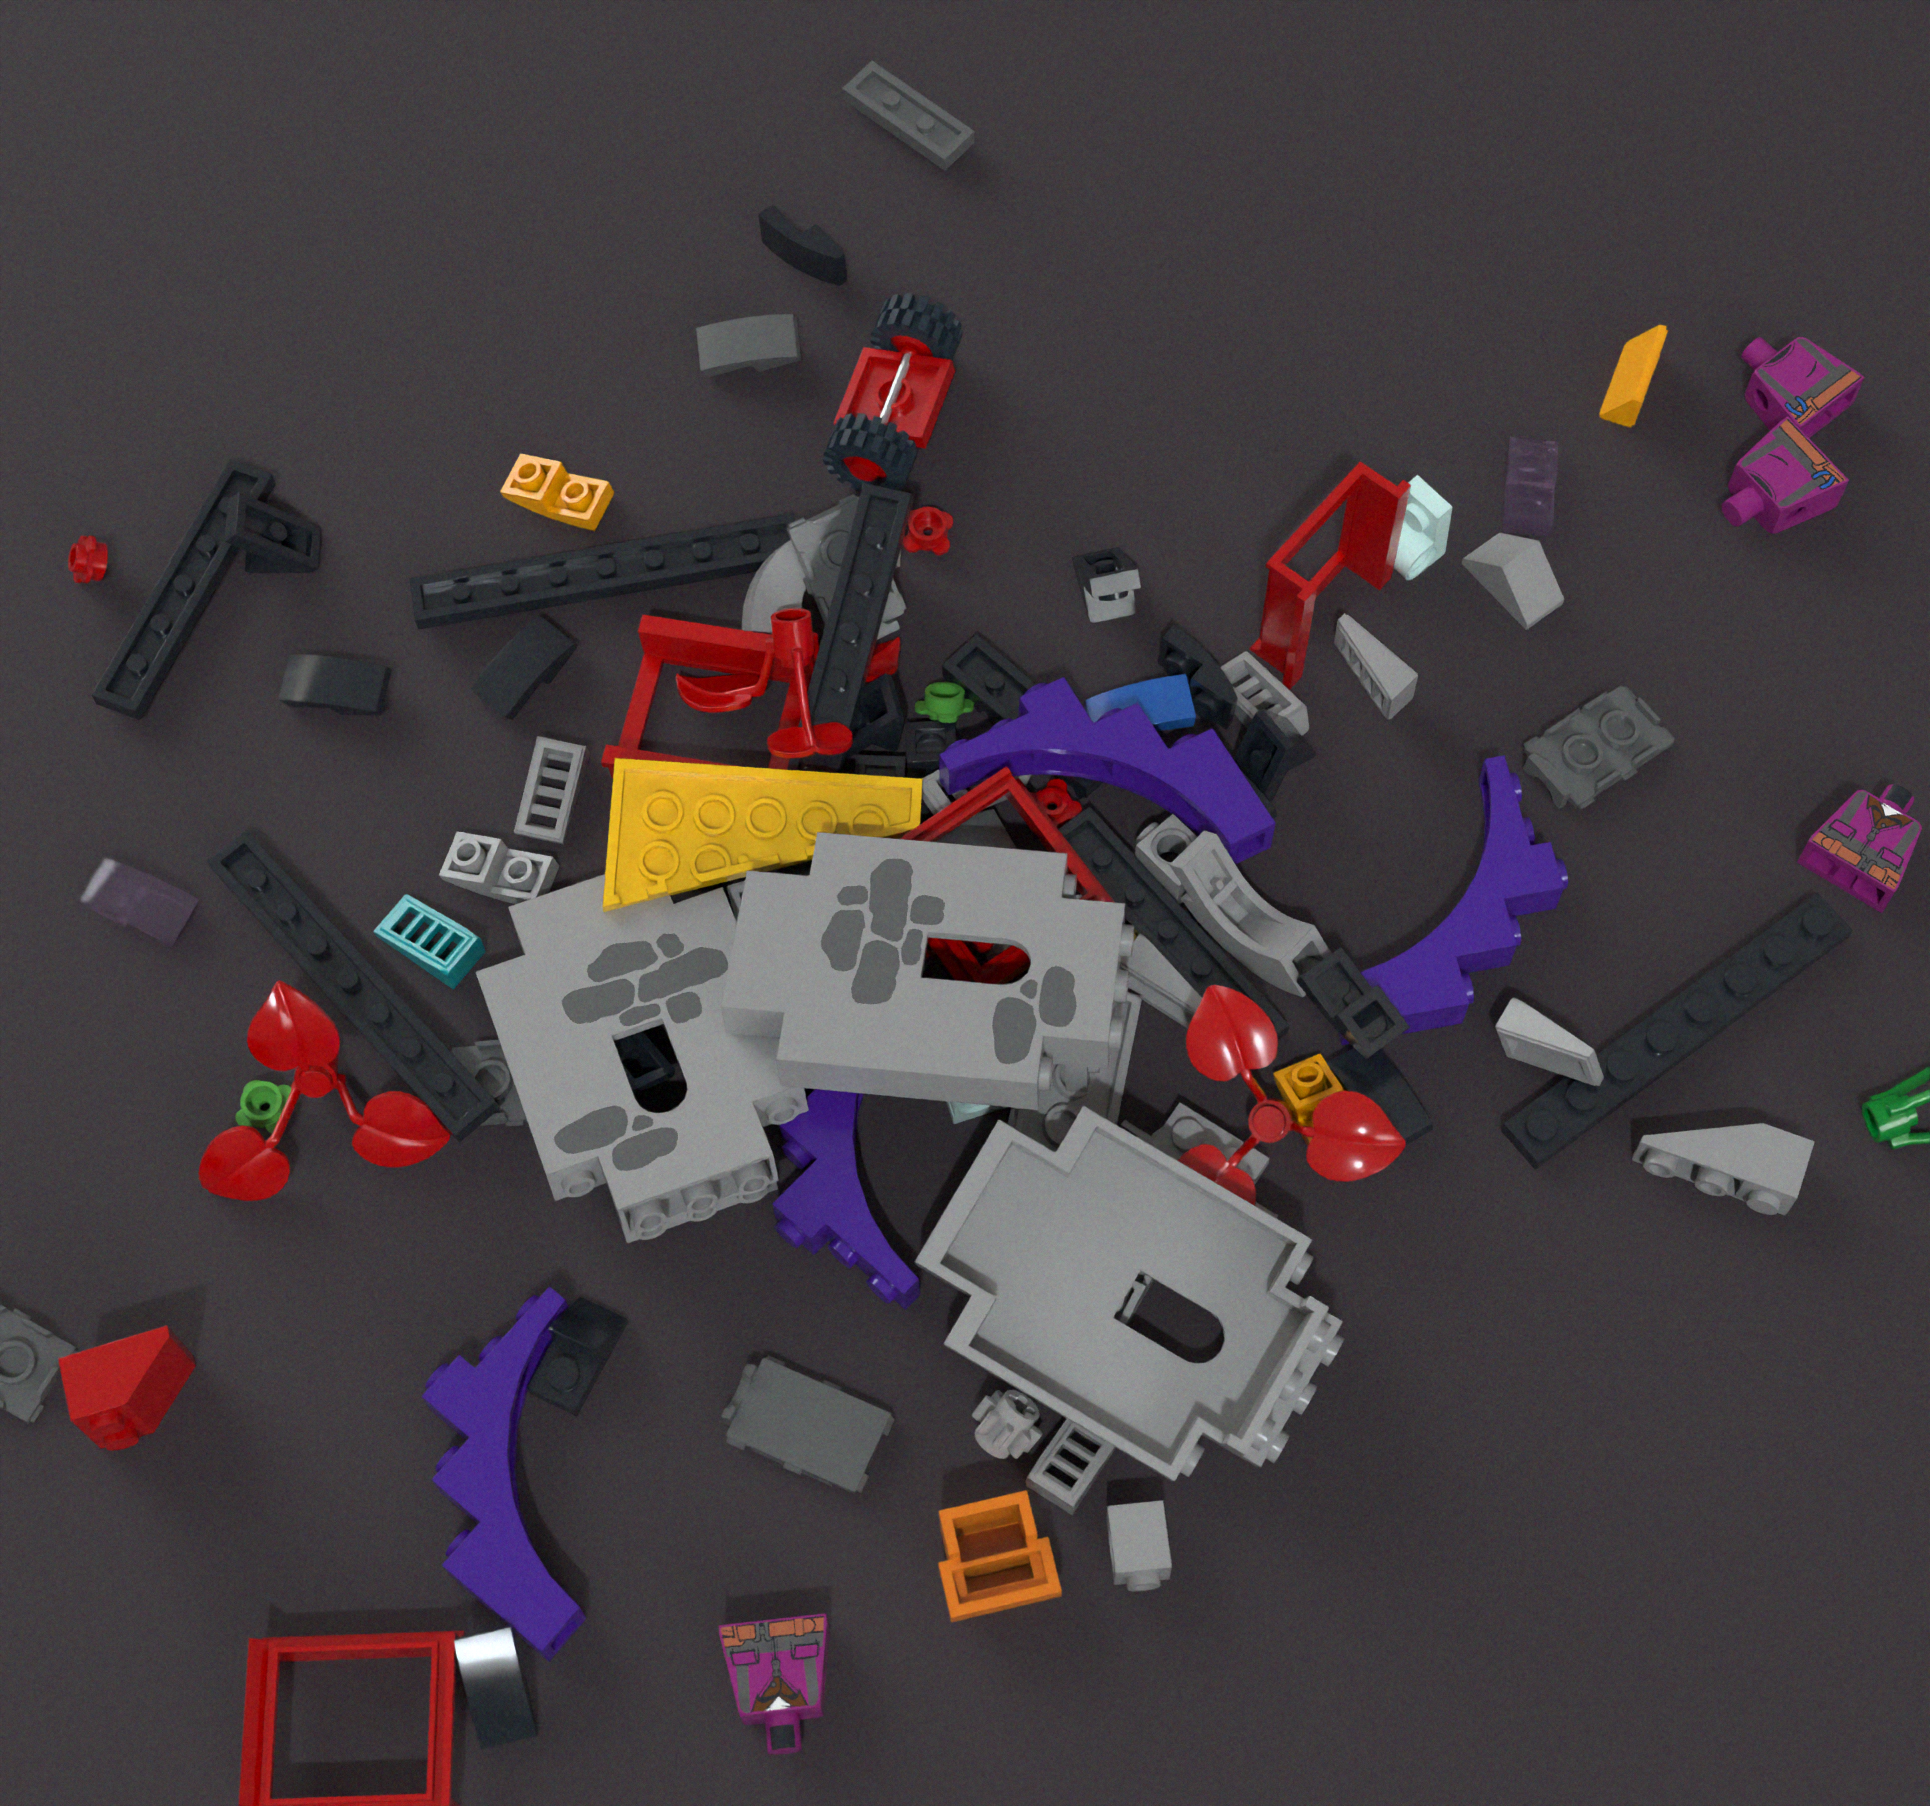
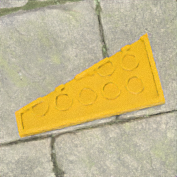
[602,758,923,912]

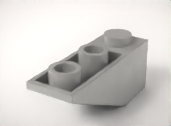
[1632,1123,1815,1215]

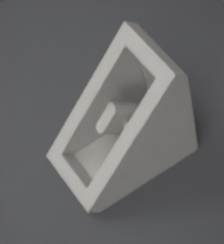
[1462,533,1564,630]

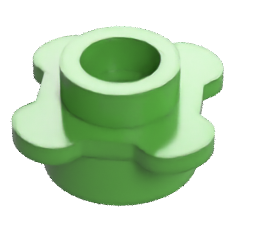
[915,682,974,723]
[236,1080,291,1134]

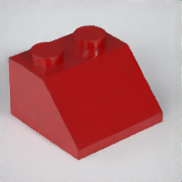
[58,1325,196,1451]

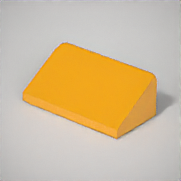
[1599,324,1668,428]

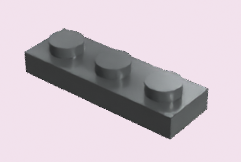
[842,61,975,171]

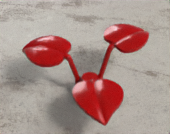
[676,608,901,758]
[199,980,450,1201]
[1177,985,1406,1206]

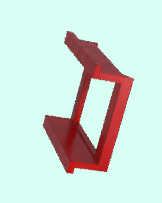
[1249,461,1411,689]
[601,614,816,778]
[900,766,1115,985]
[238,1631,466,1806]

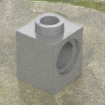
[1135,814,1197,905]
[1106,1500,1172,1591]

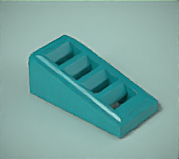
[373,894,486,990]

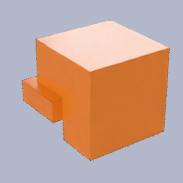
[938,1490,1062,1622]

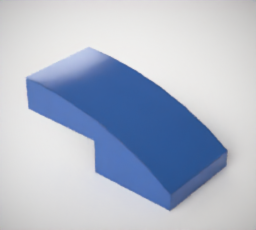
[1084,674,1196,731]

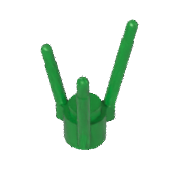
[1862,1067,1930,1150]

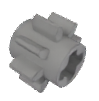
[972,1390,1043,1459]

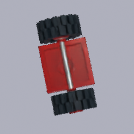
[823,293,963,491]

